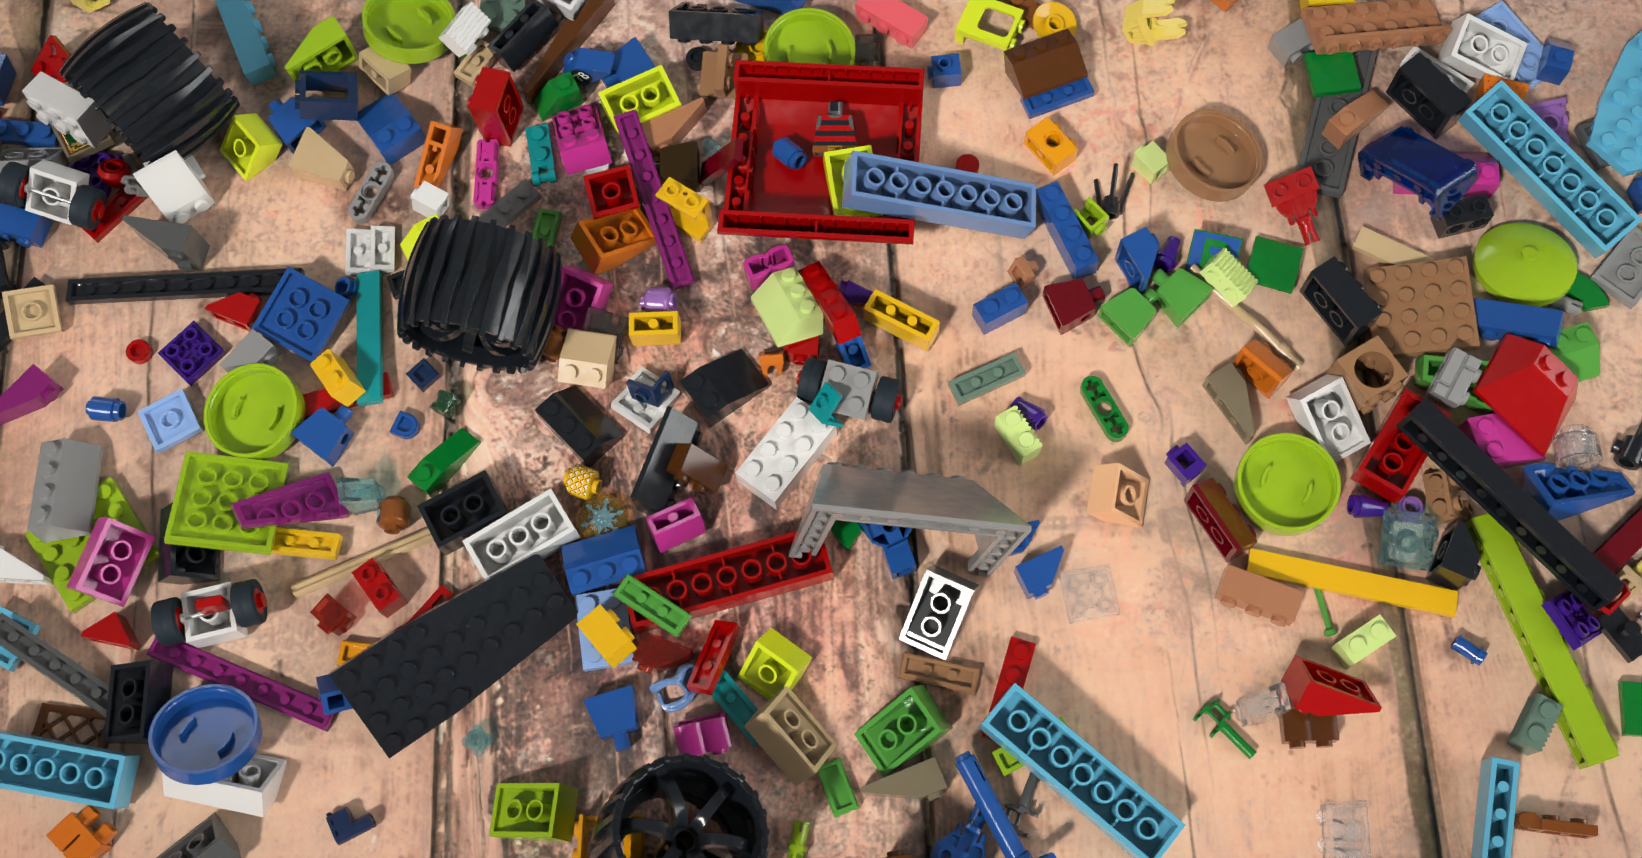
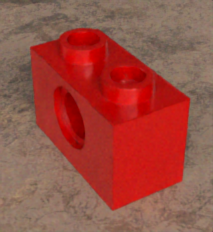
[351,557,408,618]

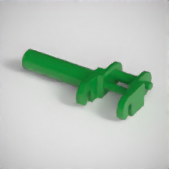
[1192,699,1257,759]

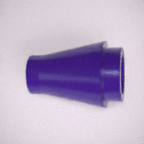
[1154,236,1181,273]
[839,280,873,304]
[1011,396,1048,431]
[1347,493,1389,518]

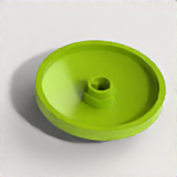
[1472,223,1577,307]

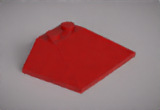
[1473,334,1579,456]

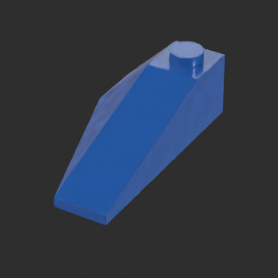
[1523,462,1635,521]

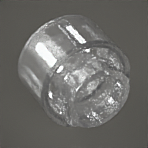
[1552,424,1603,471]

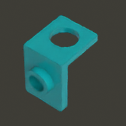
[808,382,844,428]

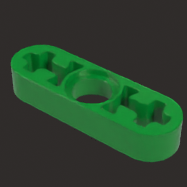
[1080,376,1129,442]

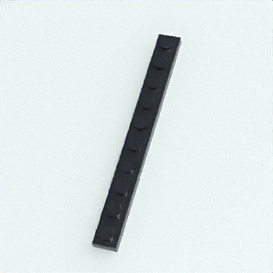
[66,268,305,305]

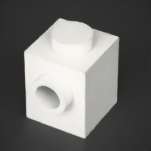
[411,180,450,218]

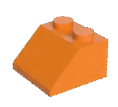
[1233,339,1293,399]

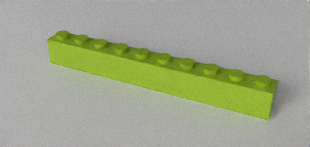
[1465,513,1620,770]

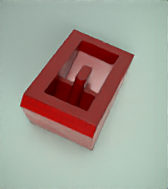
[81,612,141,651]

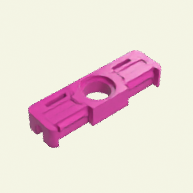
[473,139,501,209]

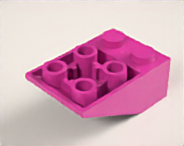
[552,104,612,175]

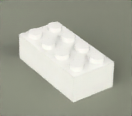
[735,397,837,510]
[462,488,580,580]

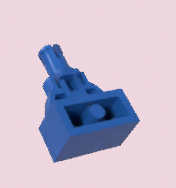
[930,803,987,858]

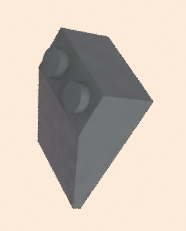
[122,215,210,272]
[899,565,979,660]

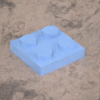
[137,388,204,454]

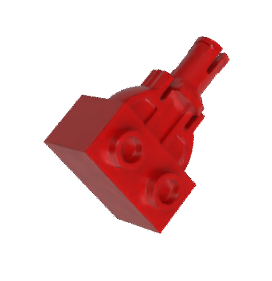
[1263,166,1320,246]

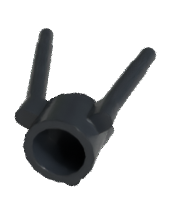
[1094,163,1135,219]

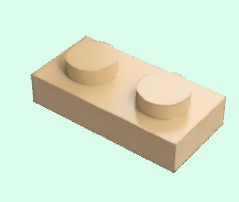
[453,39,496,88]

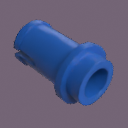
[1450,634,1488,666]

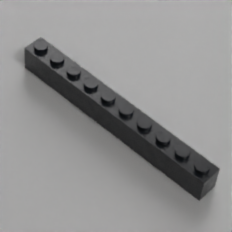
[1396,398,1625,613]

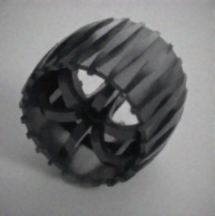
[59,2,240,165]
[397,214,562,374]
[589,753,770,858]

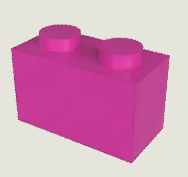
[645,497,706,553]

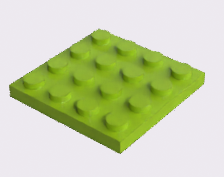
[164,451,289,555]
[24,477,159,613]

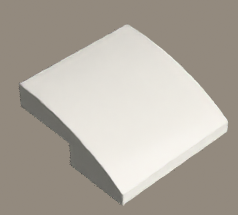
[345,226,395,275]
[611,366,681,434]

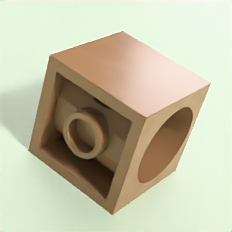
[1326,335,1409,415]

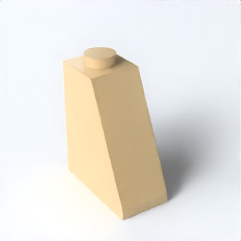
[288,127,355,191]

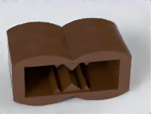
[1278,709,1340,749]

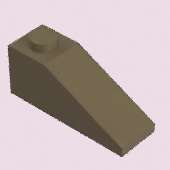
[1202,362,1255,445]
[861,757,947,801]

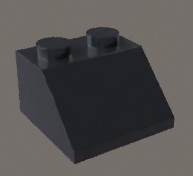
[1425,520,1481,591]

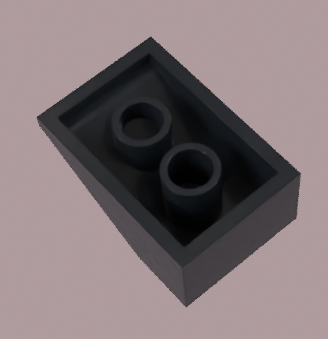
[679,349,770,428]

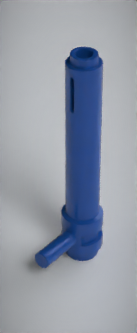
[955,751,1056,858]

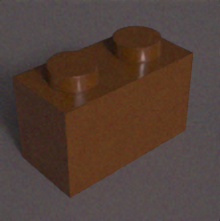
[666,443,728,494]

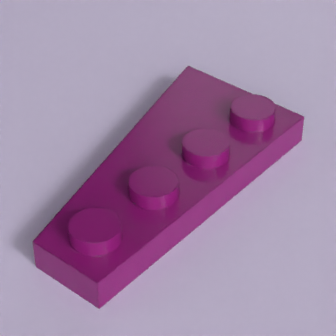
[231,472,349,529]

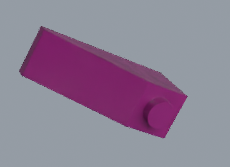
[0,364,64,425]

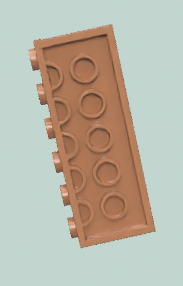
[1300,0,1453,55]

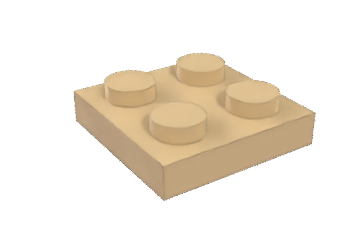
[2,284,63,340]

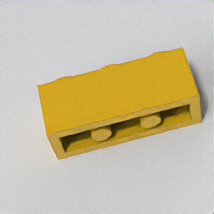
[863,289,940,352]

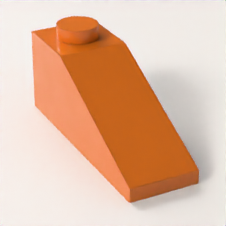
[413,120,464,188]

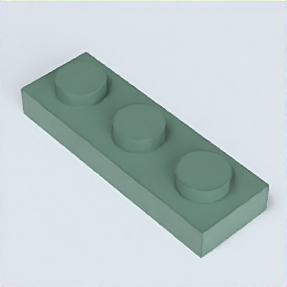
[948,352,1026,406]

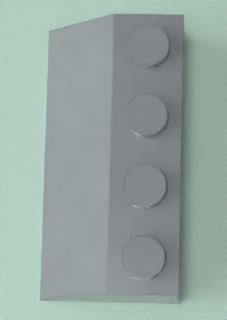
[27,438,103,543]

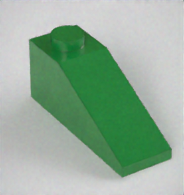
[407,428,481,498]

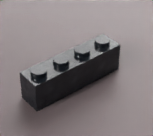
[669,2,764,46]

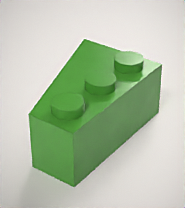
[1414,355,1495,415]

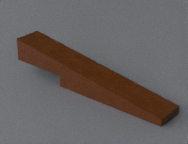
[523,0,615,105]

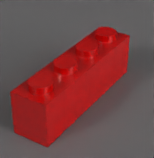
[798,261,862,345]

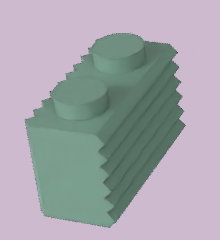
[1506,693,1563,756]

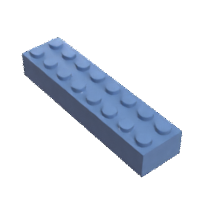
[842,150,1036,239]

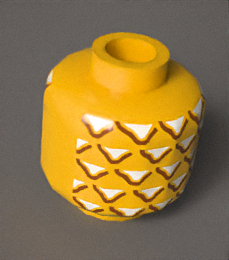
[563,464,602,500]

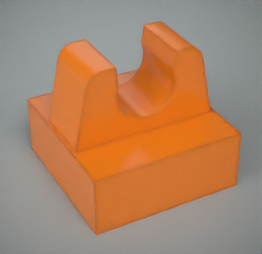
[759,350,784,376]

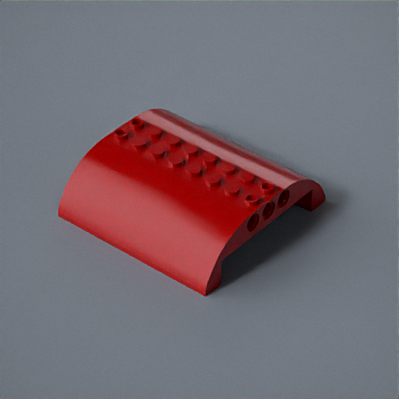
[717,60,925,245]

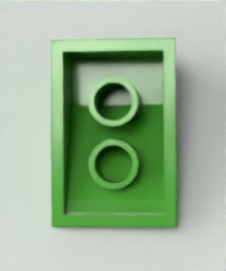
[854,685,953,777]

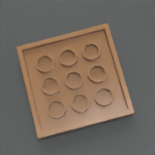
[1363,256,1480,358]

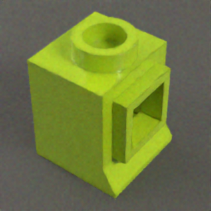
[1073,197,1109,239]

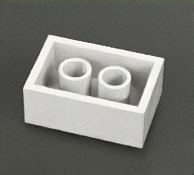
[22,71,112,148]

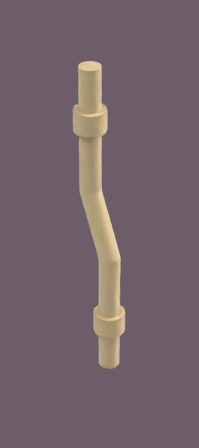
[1188,264,1303,371]

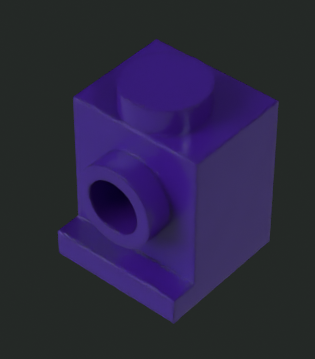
[1165,442,1207,487]

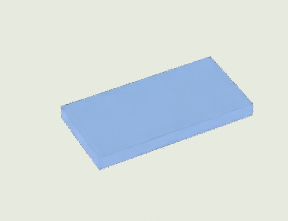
[1475,0,1544,91]

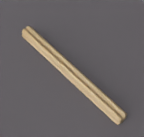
[291,528,434,598]

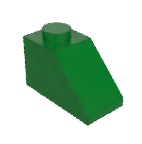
[533,71,584,122]

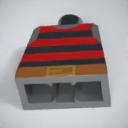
[812,101,857,157]

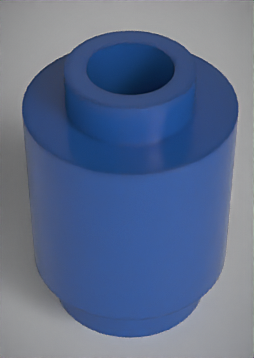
[772,137,807,170]
[85,396,127,422]

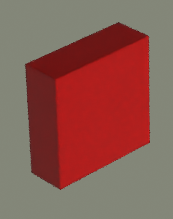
[195,595,230,615]

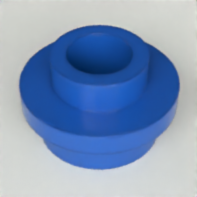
[335,277,358,300]

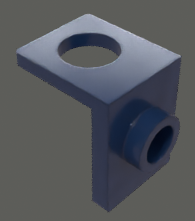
[626,370,674,407]

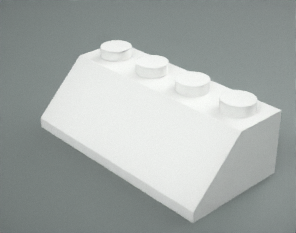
[162,753,287,817]

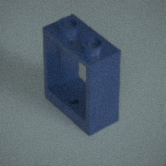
[295,70,358,121]

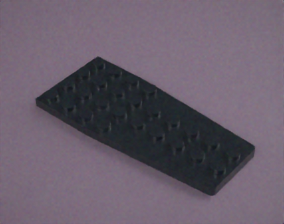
[329,553,578,758]

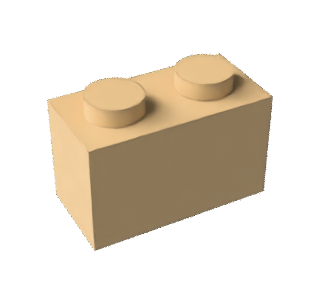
[359,47,411,96]

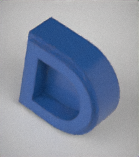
[389,410,420,439]

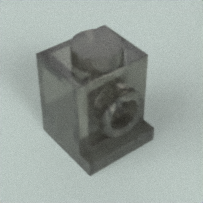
[855,34,878,66]

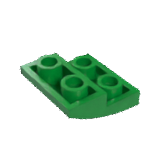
[1246,236,1303,294]

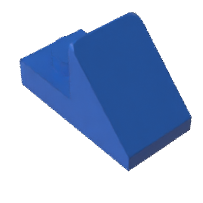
[834,336,871,368]

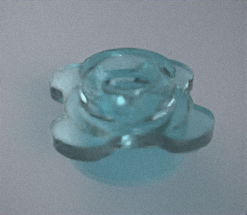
[462,725,494,756]

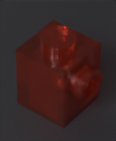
[310,593,356,636]

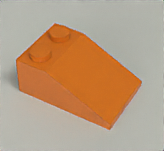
[570,208,657,275]

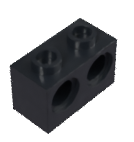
[1430,194,1494,239]

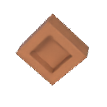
[1007,256,1040,290]

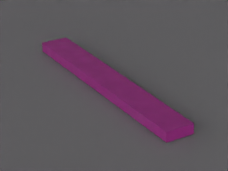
[614,109,695,291]
[146,637,337,732]

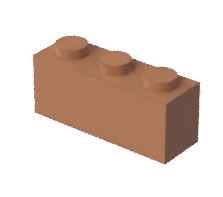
[1214,564,1304,627]

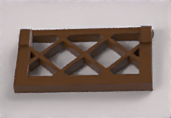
[31,703,109,749]

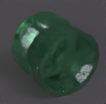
[430,390,461,419]

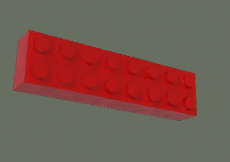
[621,531,834,634]

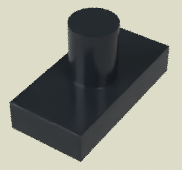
[1596,606,1642,663]

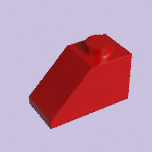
[205,292,265,332]

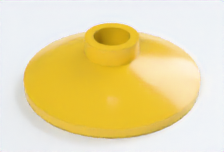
[1032,2,1077,38]

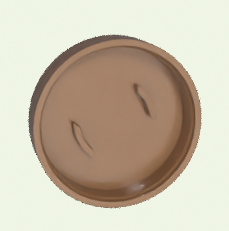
[1166,109,1263,202]

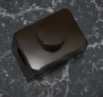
[654,141,700,192]

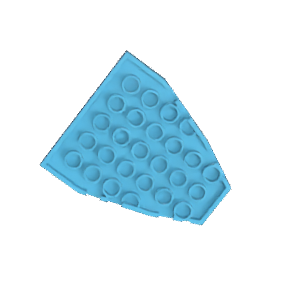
[1586,31,1642,177]

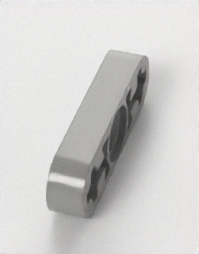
[348,162,395,224]

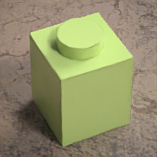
[1132,141,1169,184]

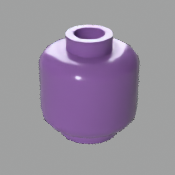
[640,287,677,312]

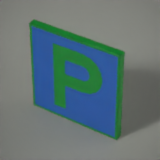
[1184,228,1243,274]

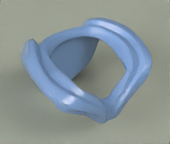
[649,663,697,713]

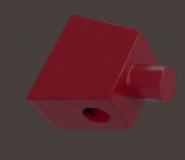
[1042,279,1105,335]

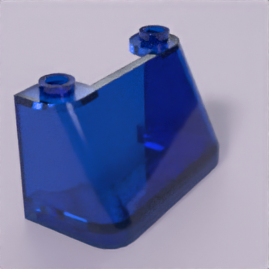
[1358,126,1478,221]

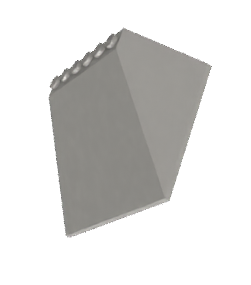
[789,462,1032,577]

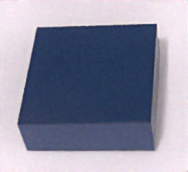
[406,358,441,392]

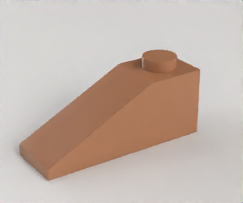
[1322,90,1389,150]
[641,97,707,158]

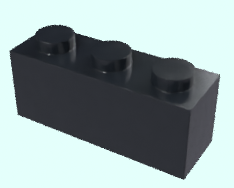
[487,0,559,72]

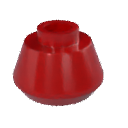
[97,158,131,189]

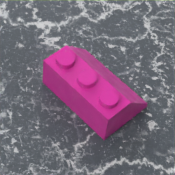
[66,517,155,607]

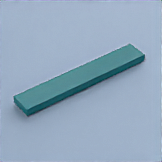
[356,270,383,407]

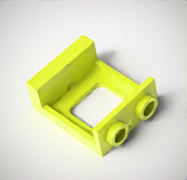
[955,0,1026,59]

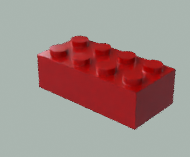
[1350,388,1451,505]

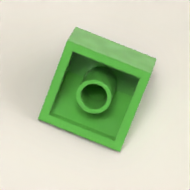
[1549,322,1600,383]

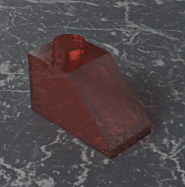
[632,631,695,674]

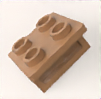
[699,44,749,99]
[1422,468,1474,525]

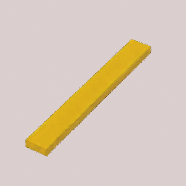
[1246,548,1458,618]

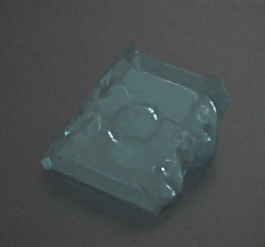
[1377,508,1439,571]

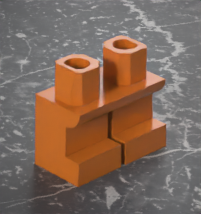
[46,805,118,858]

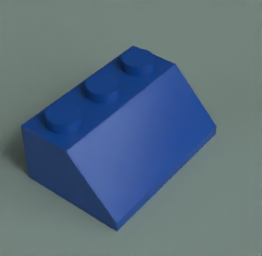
[561,525,648,595]

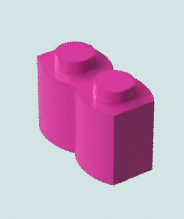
[743,245,795,290]
[673,712,732,756]

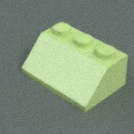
[751,266,823,348]

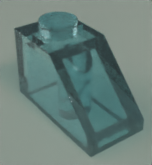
[336,477,386,516]

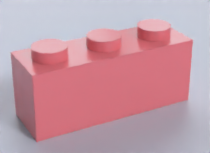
[855,0,928,49]

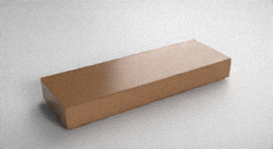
[898,652,980,696]

